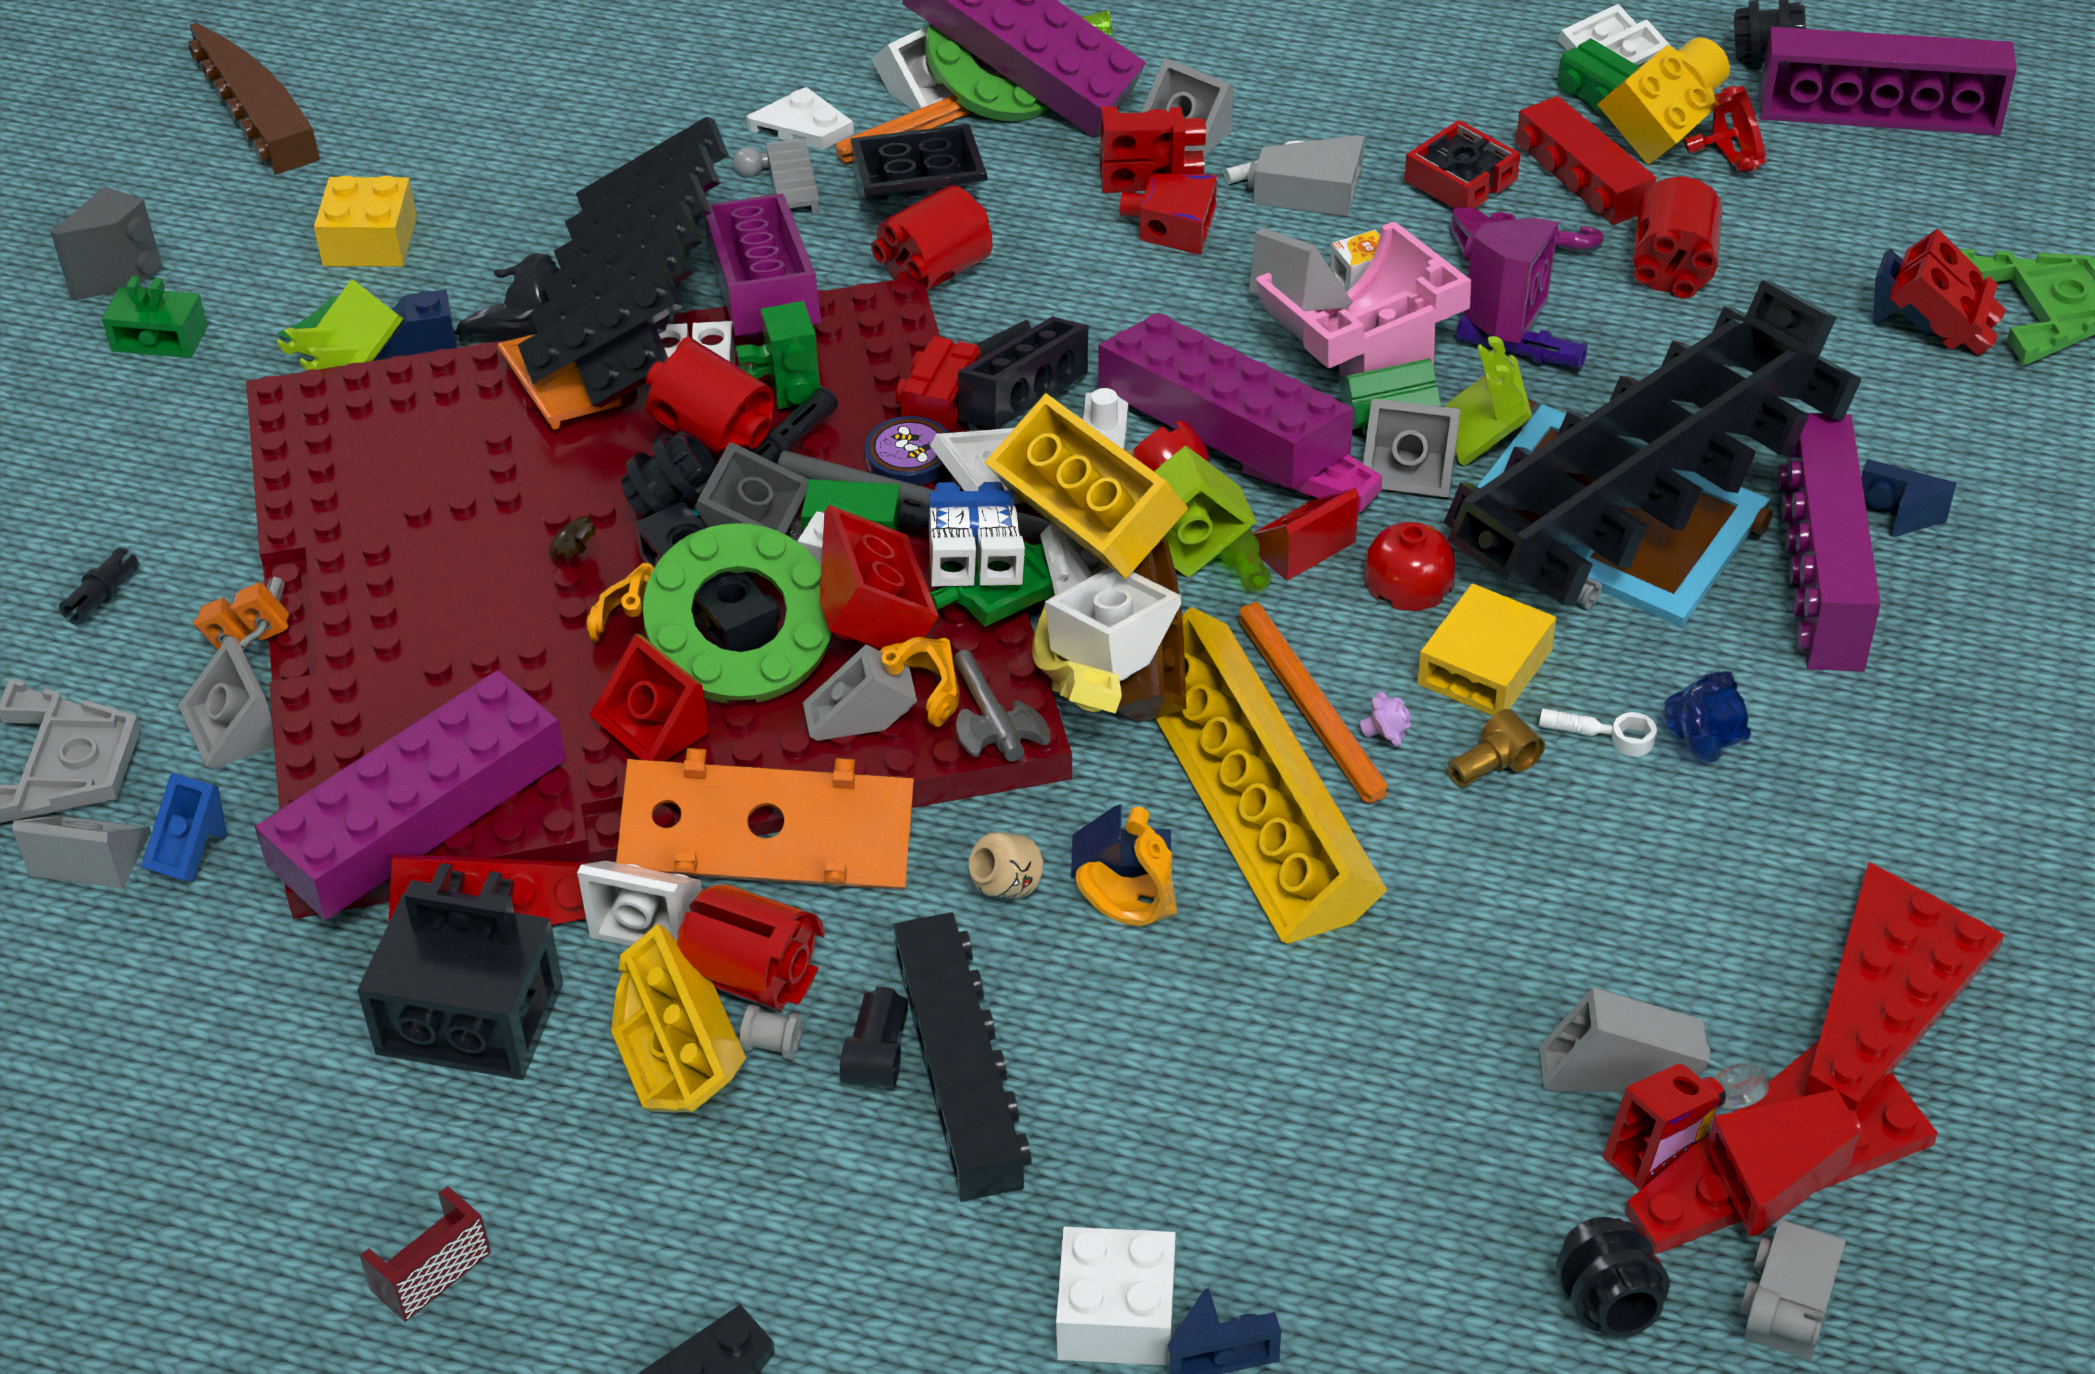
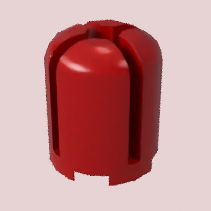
[676,884,825,1013]

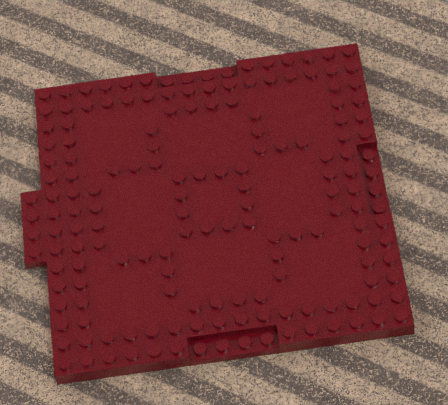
[246,277,1073,919]

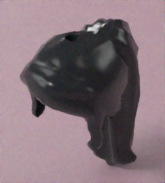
[455,253,560,343]

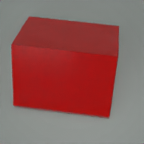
[1242,488,1359,581]
[589,633,709,762]

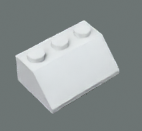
[871,26,1003,111]

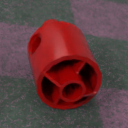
[1633,176,1722,299]
[871,185,993,292]
[644,336,774,460]

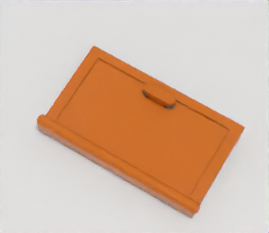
[497,334,621,429]

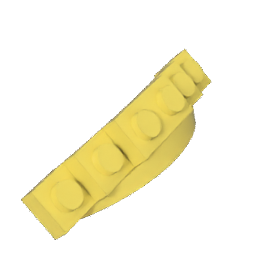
[1032,595,1122,713]

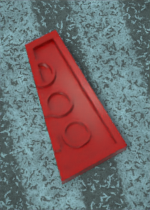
[388,854,588,925]

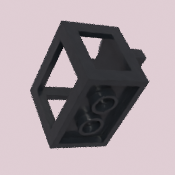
[357,863,563,1080]

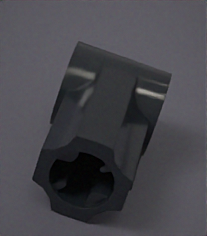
[840,986,908,1089]

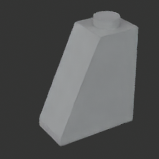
[1248,135,1365,216]
[1539,987,1710,1092]

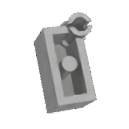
[1739,1219,1846,1361]

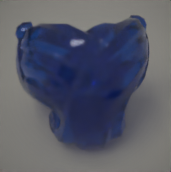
[1662,670,1751,763]

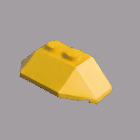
[611,923,746,1112]

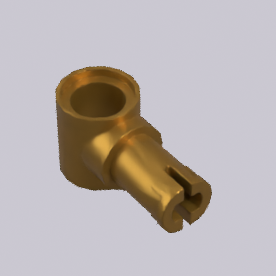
[1447,709,1546,789]

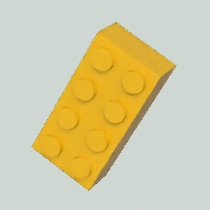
[984,393,1188,579]

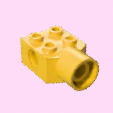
[1597,37,1730,165]

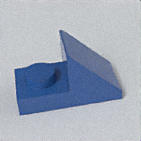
[141,772,227,882]

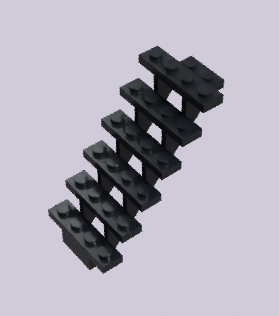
[518,116,729,408]
[1443,280,1862,606]

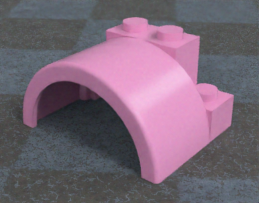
[1256,222,1471,377]

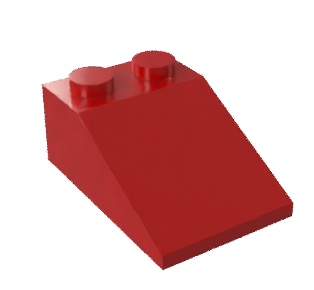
[819,505,939,651]

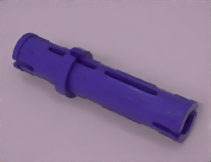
[1457,315,1588,371]

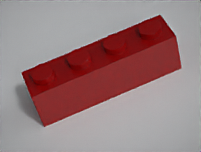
[1516,96,1657,226]

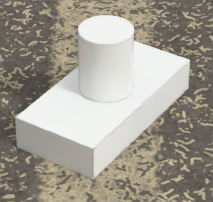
[1083,388,1129,449]

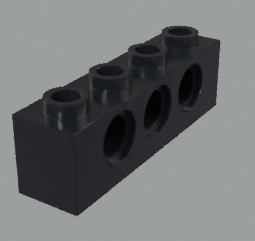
[958,316,1089,430]
[635,501,781,652]

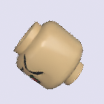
[969,832,1043,899]

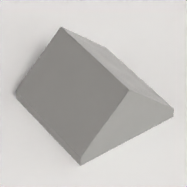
[1141,58,1233,156]
[1249,227,1353,311]
[1363,398,1461,498]
[178,636,274,769]
[12,815,150,888]

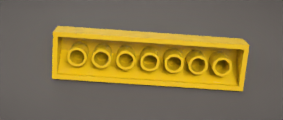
[1156,607,1387,944]

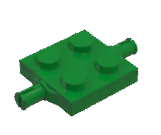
[928,541,1055,627]

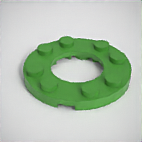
[925,23,1050,121]
[643,523,832,703]

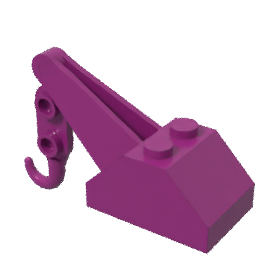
[1450,207,1604,343]

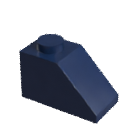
[373,289,457,361]

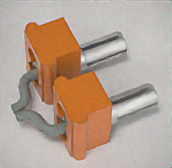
[193,577,289,651]

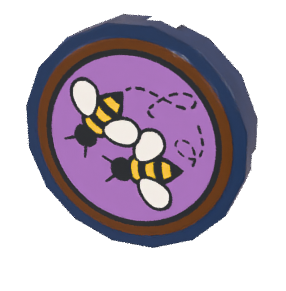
[864,416,949,486]

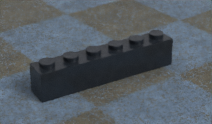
[893,912,1032,1202]

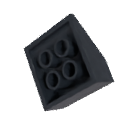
[850,124,987,201]

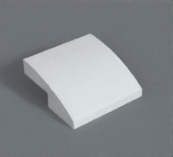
[1557,4,1671,65]

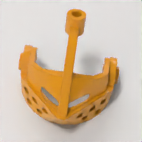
[587,563,654,641]
[880,637,960,727]
[1075,806,1177,926]

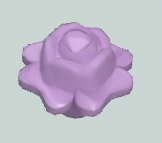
[1360,691,1412,747]

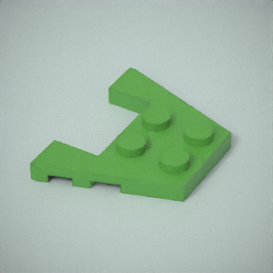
[1960,249,2095,365]

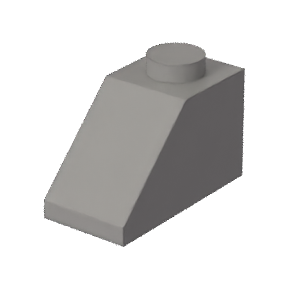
[803,645,917,741]

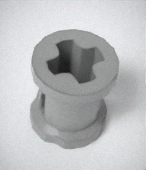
[739,1004,803,1060]

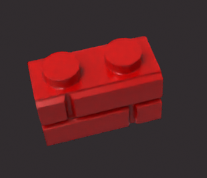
[896,336,981,432]

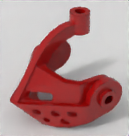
[1684,85,1767,173]

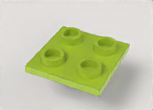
[277,279,403,371]
[1445,336,1532,467]

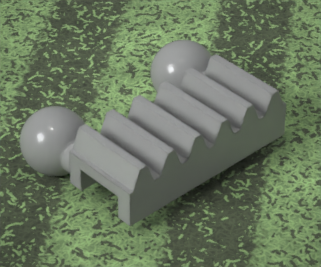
[732,138,820,215]

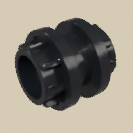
[1734,0,1806,69]
[621,431,717,518]
[1556,1217,1670,1337]

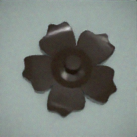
[548,516,597,560]

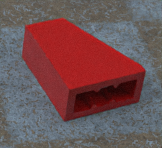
[1707,1089,1862,1237]

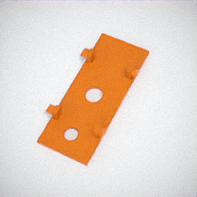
[616,748,914,890]

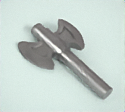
[954,650,1051,761]

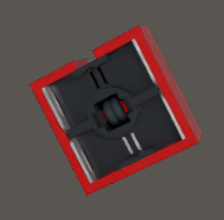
[1404,120,1521,209]

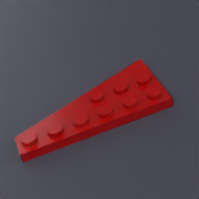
[1805,862,2005,1113]
[1625,1040,1938,1255]

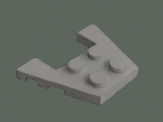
[0,679,141,823]

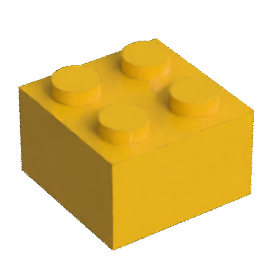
[314,175,417,267]

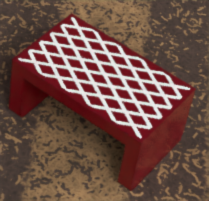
[359,1186,491,1322]

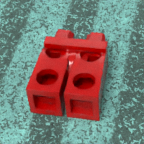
[1099,106,1206,194]
[1889,228,2006,356]

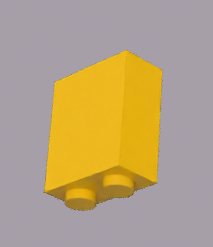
[1417,583,1557,716]

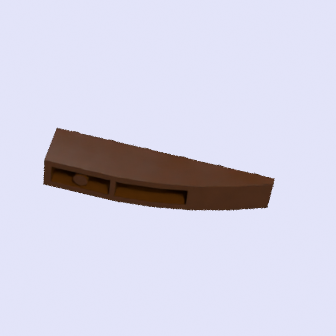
[188,23,320,175]
[1105,535,1187,723]

